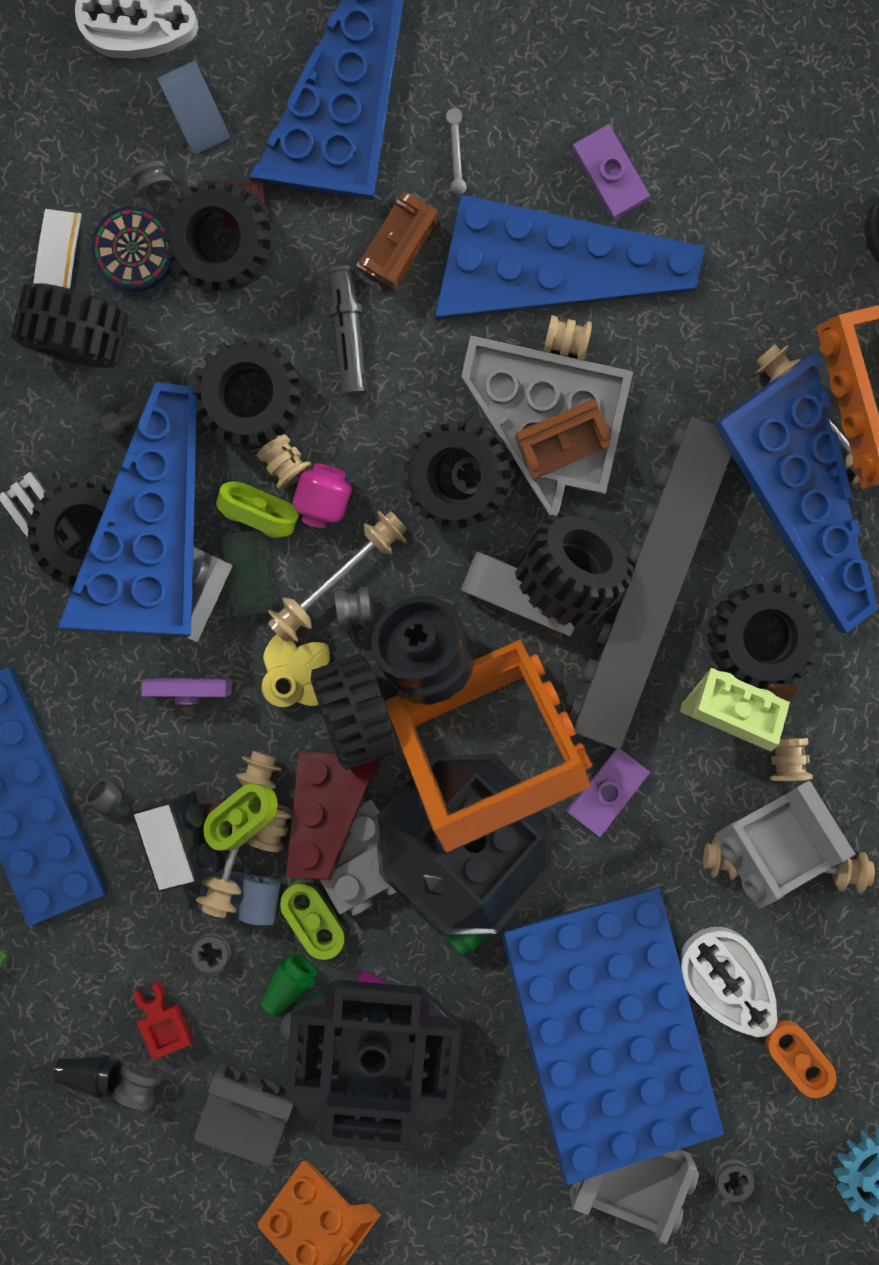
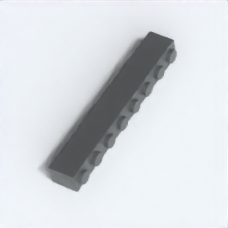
[567,417,731,750]

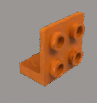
[258,1161,381,1265]

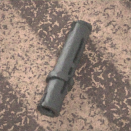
[328,265,368,395]

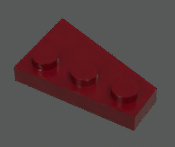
[286,751,382,881]

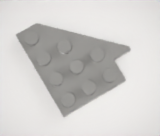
[461,335,633,516]

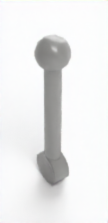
[446,108,467,195]

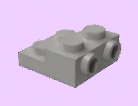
[320,797,396,916]

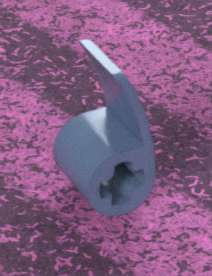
[157,60,230,155]
[198,869,281,926]

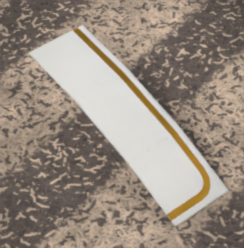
[33,209,82,288]

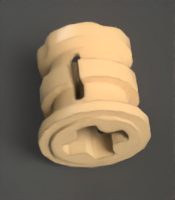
[543,315,592,360]
[256,434,312,490]
[770,738,813,781]
[247,801,293,852]

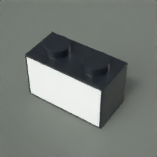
[132,791,221,892]

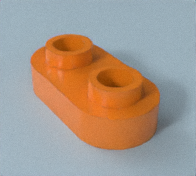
[765,1020,837,1098]

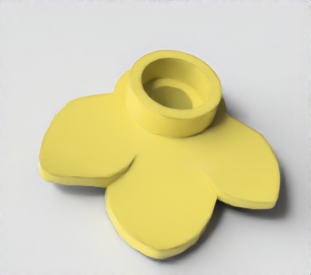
[261,634,330,708]

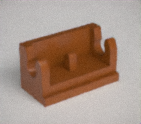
[356,192,438,292]
[514,398,611,480]

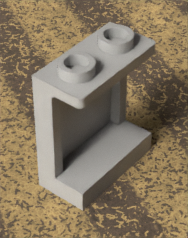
[715,780,855,909]
[569,1149,699,1245]

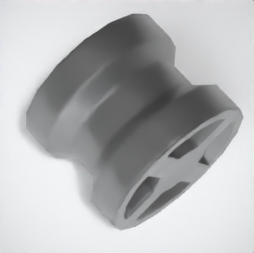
[335,587,374,632]
[113,1059,163,1110]

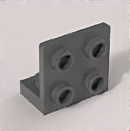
[194,1060,294,1167]

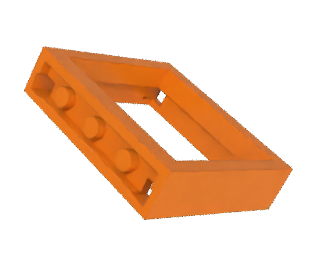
[816,305,879,489]
[384,639,593,853]

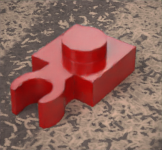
[134,980,194,1061]

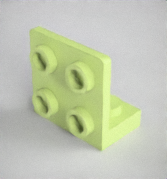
[680,668,790,752]

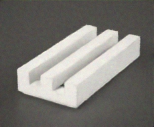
[0,472,83,552]

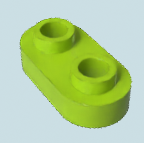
[216,481,299,538]
[204,783,278,851]
[280,881,345,960]

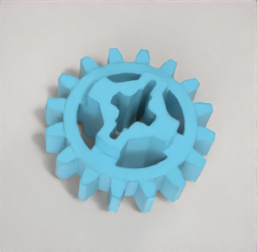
[834,1128,879,1222]

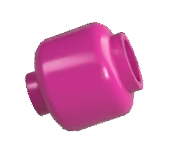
[293,463,352,528]

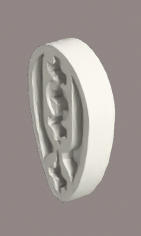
[75,0,198,59]
[679,927,778,1037]

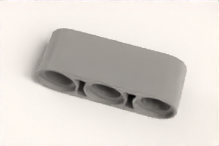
[460,552,575,637]

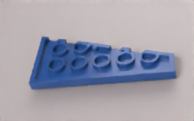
[249,0,404,200]
[435,195,705,320]
[713,352,878,633]
[56,382,197,637]

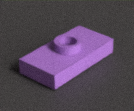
[572,124,650,221]
[141,678,232,705]
[566,748,650,837]

